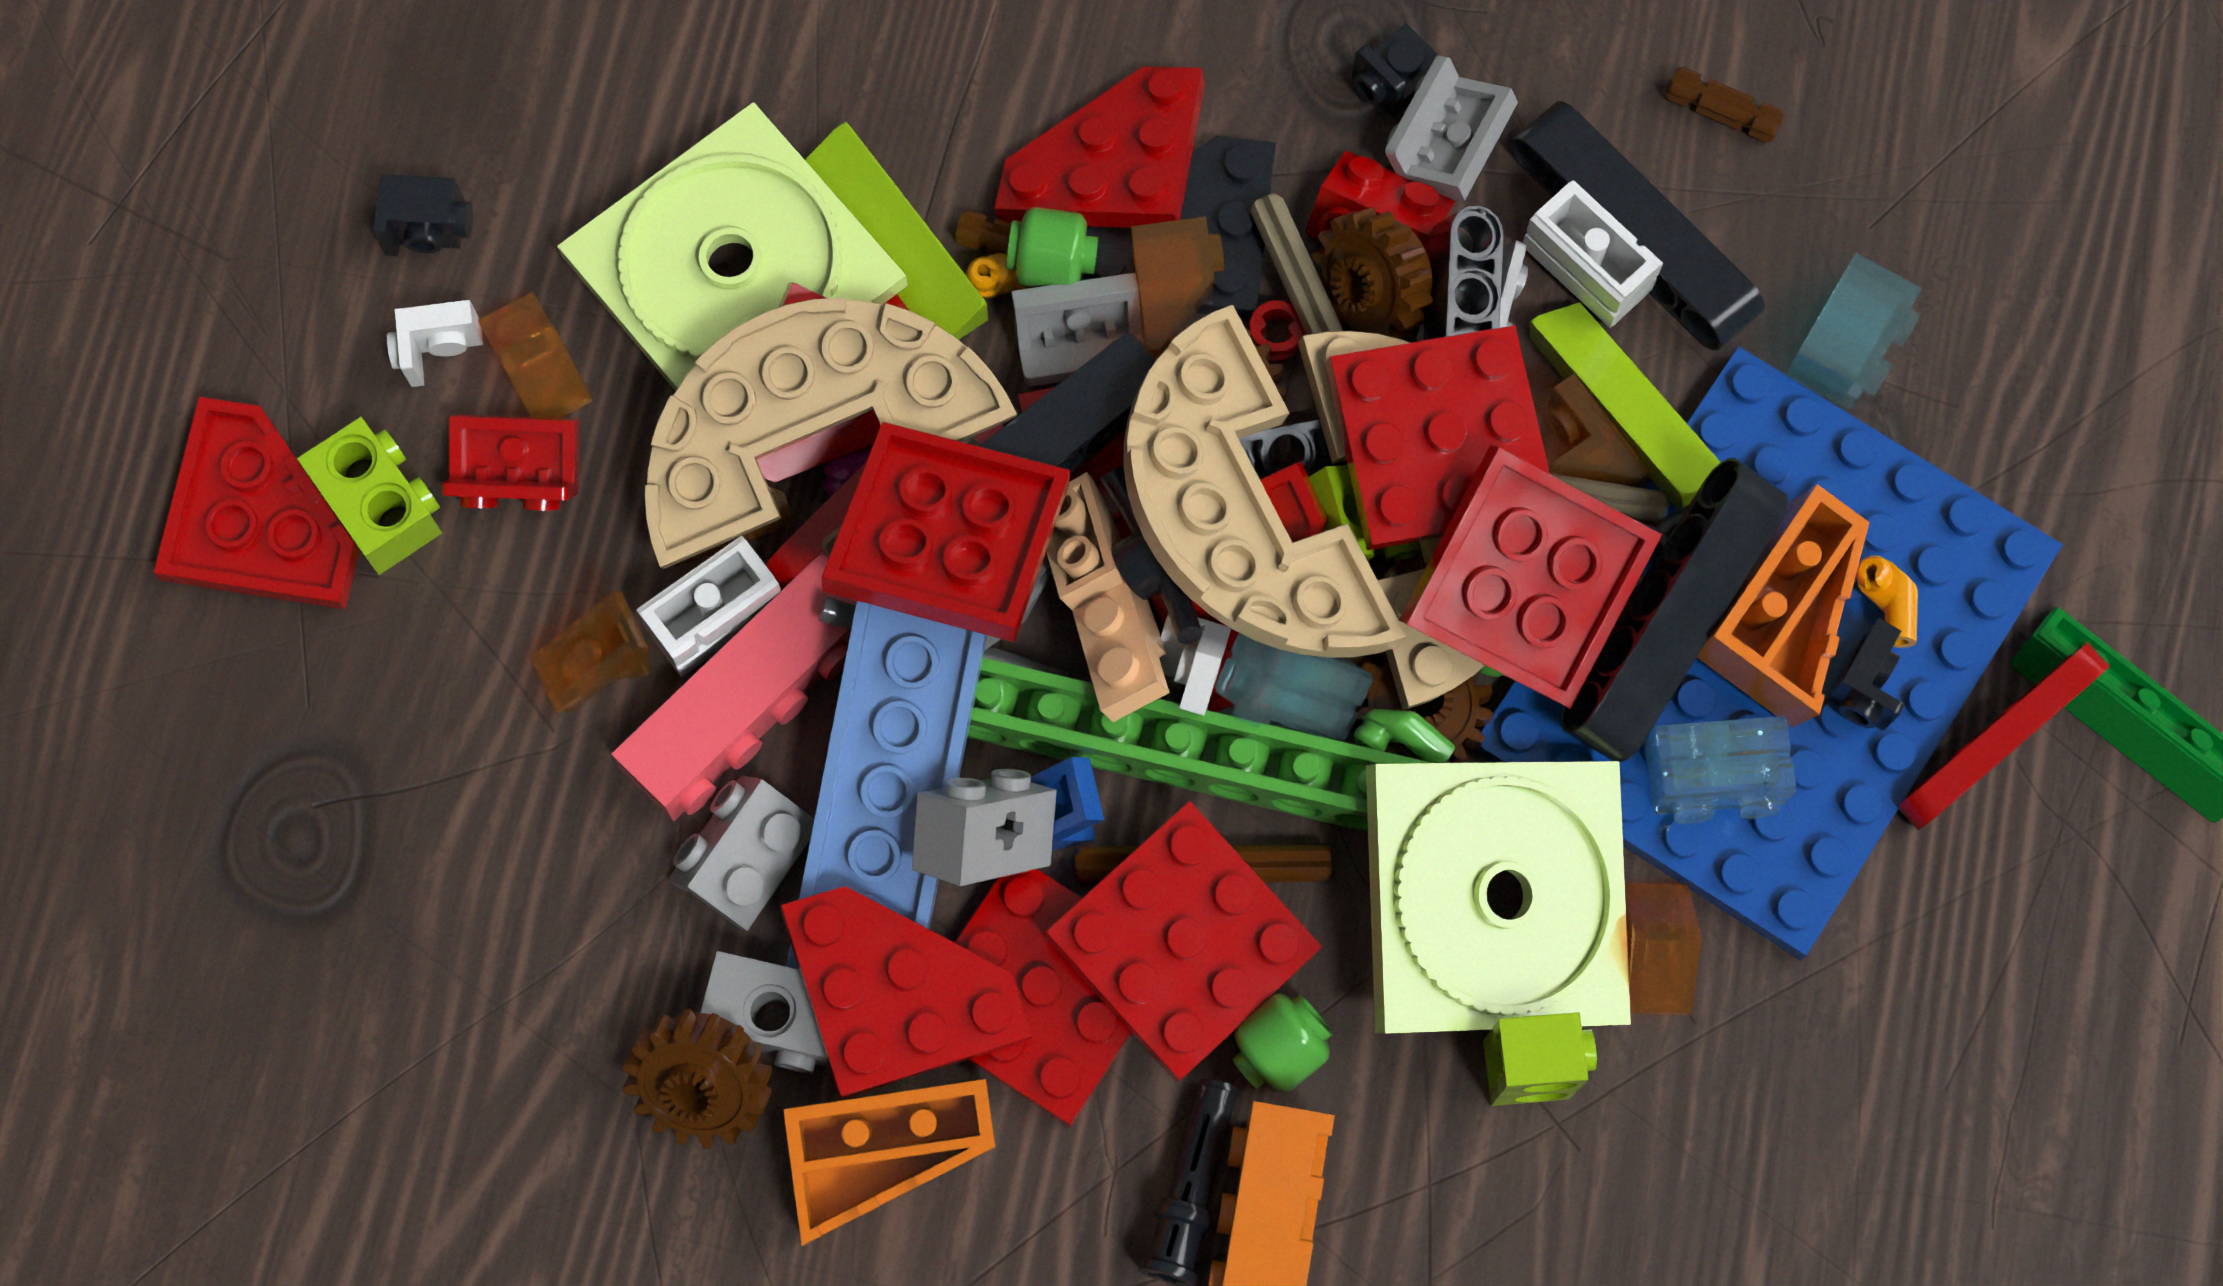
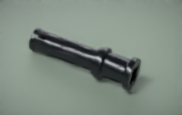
[1138,1078,1240,1286]

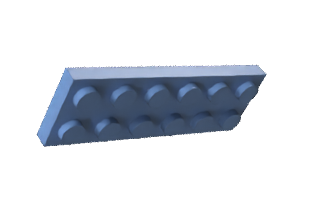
[786,601,987,969]

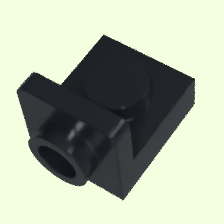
[1352,23,1438,118]
[1827,618,1905,730]

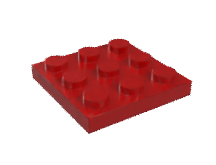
[1325,325,1550,550]
[821,422,1070,642]
[1399,444,1662,709]
[1043,801,1322,1082]
[955,869,1132,1128]

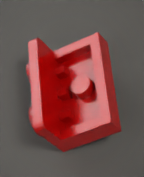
[1305,151,1456,253]
[442,414,580,511]

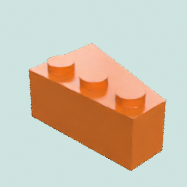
[1697,484,1870,728]
[783,1078,996,1246]
[1208,1101,1335,1286]

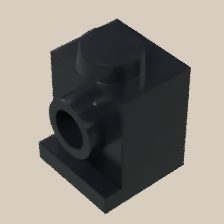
[373,174,473,256]

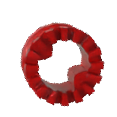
[1249,300,1304,363]

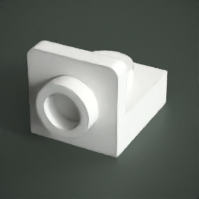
[387,300,483,387]
[1159,613,1231,716]

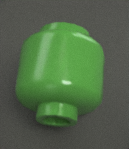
[1006,207,1099,288]
[1232,993,1333,1092]

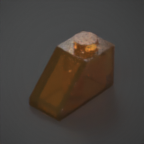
[1131,217,1224,358]

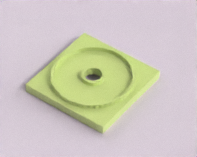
[557,102,908,391]
[1366,761,1631,1033]

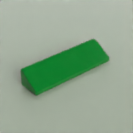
[2010,605,2223,823]

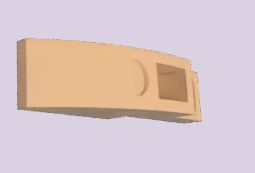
[1046,472,1170,722]

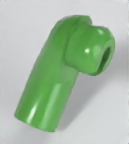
[1354,708,1455,763]

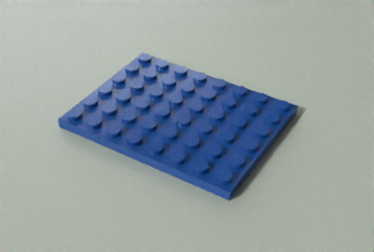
[1474,346,2063,961]

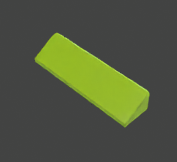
[805,122,988,340]
[1529,302,1720,510]

